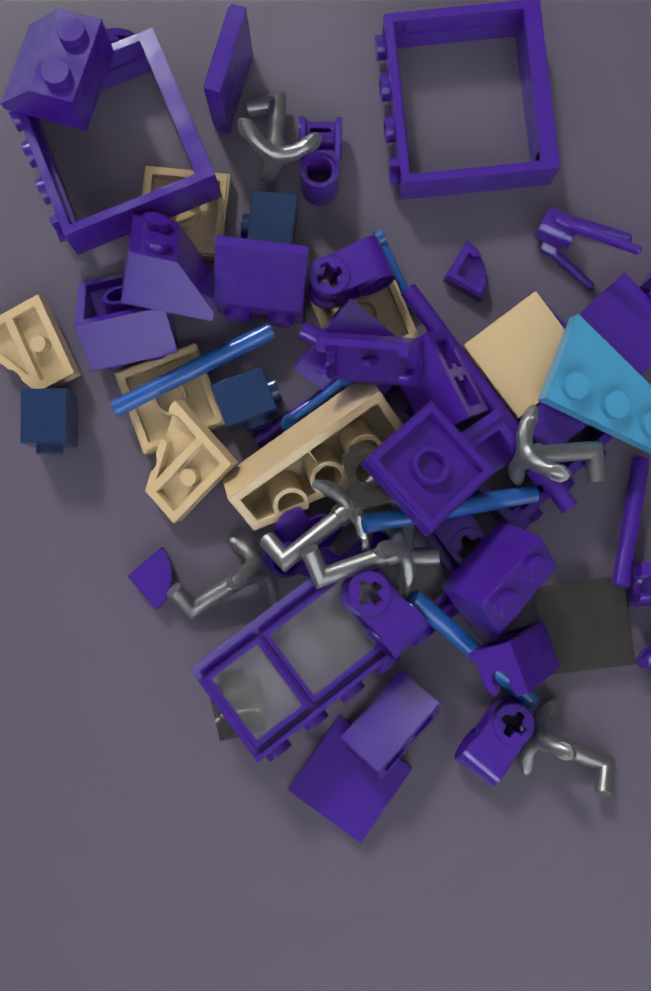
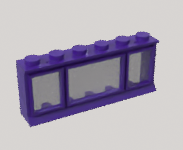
[189,525,459,763]

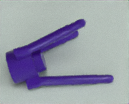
[534,205,642,290]

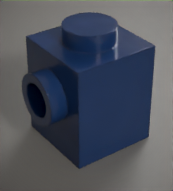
[241,190,298,245]
[211,366,283,433]
[20,388,78,456]

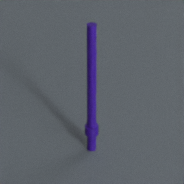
[401,284,577,513]

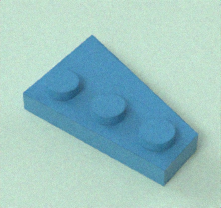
[538,314,651,454]

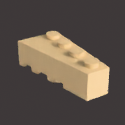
[222,381,403,531]

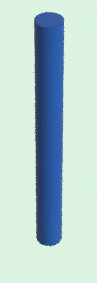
[110,322,276,417]
[361,484,539,534]
[406,590,539,708]

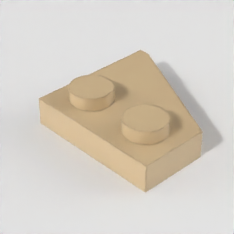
[0,294,81,389]
[145,400,238,523]

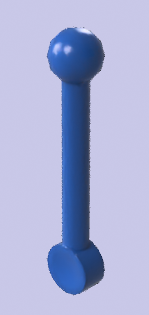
[373,229,413,312]
[281,380,355,431]

